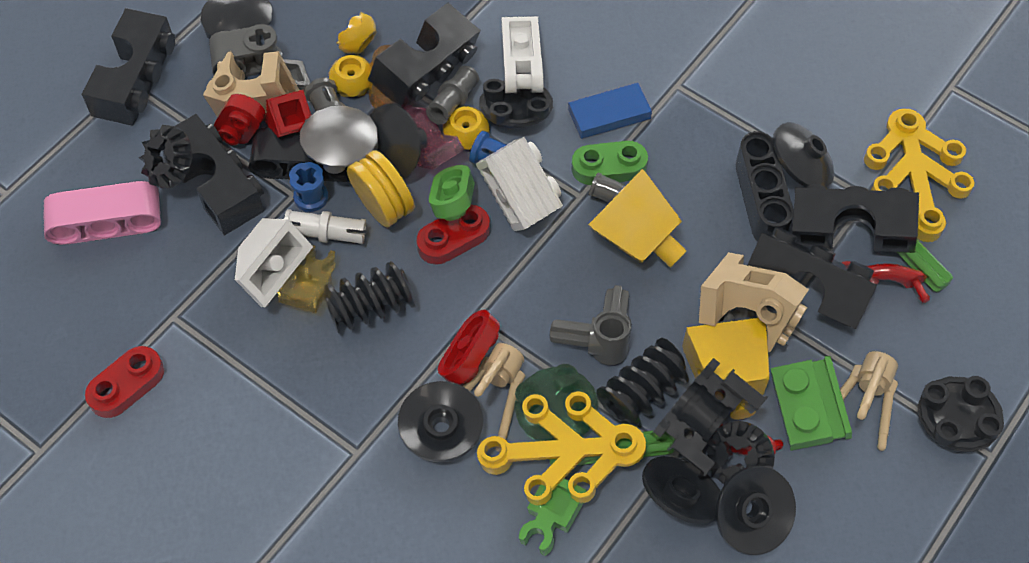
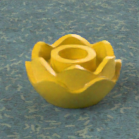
[336,12,377,54]
[329,55,373,97]
[442,106,490,150]

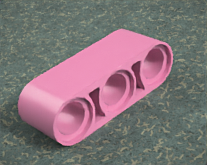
[44,181,161,245]

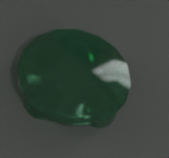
[514,364,598,441]

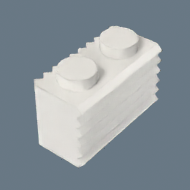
[476,137,563,231]

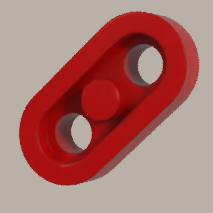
[214,94,266,145]
[416,205,490,265]
[438,310,500,385]
[85,346,164,418]

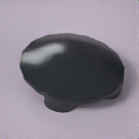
[201,0,273,40]
[479,79,553,128]
[370,103,427,180]
[918,376,1004,452]

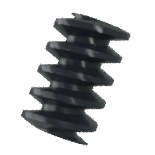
[324,261,416,334]
[596,337,689,426]

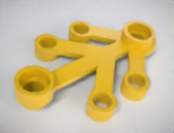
[864,109,975,242]
[477,391,646,505]

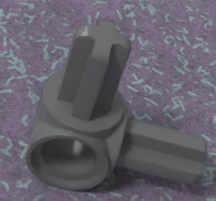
[550,285,632,365]

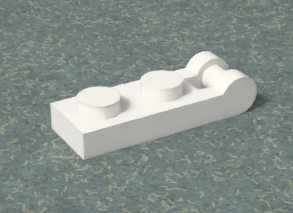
[502,16,543,93]

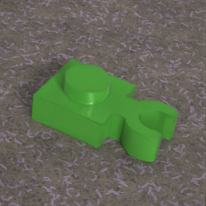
[519,479,587,556]

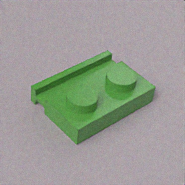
[770,356,852,451]

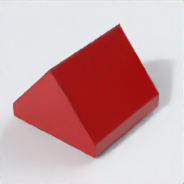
[266,90,311,137]

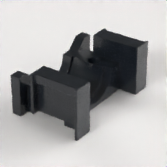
[650,358,768,478]

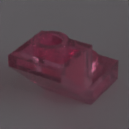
[403,105,464,170]

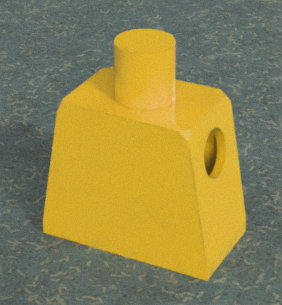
[588,169,687,268]
[682,318,769,420]

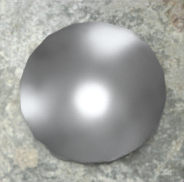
[300,106,378,174]

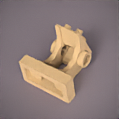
[203,51,299,121]
[699,252,809,352]

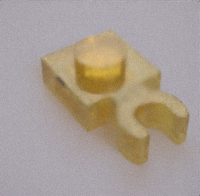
[278,245,336,313]

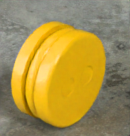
[347,150,415,227]

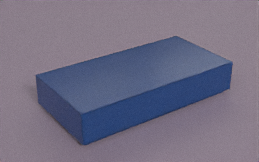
[568,83,652,139]

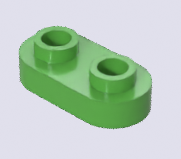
[571,141,648,185]
[429,165,475,221]

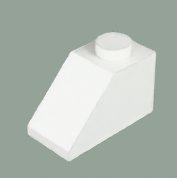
[235,218,313,307]

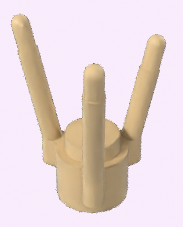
[463,343,526,452]
[840,351,898,451]

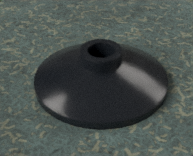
[773,122,834,187]
[398,381,483,462]
[642,456,721,524]
[716,466,796,555]

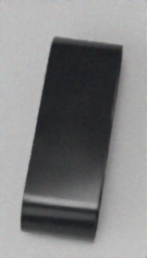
[248,127,350,182]
[736,131,793,242]

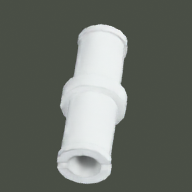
[284,209,366,245]

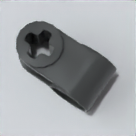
[209,24,284,76]

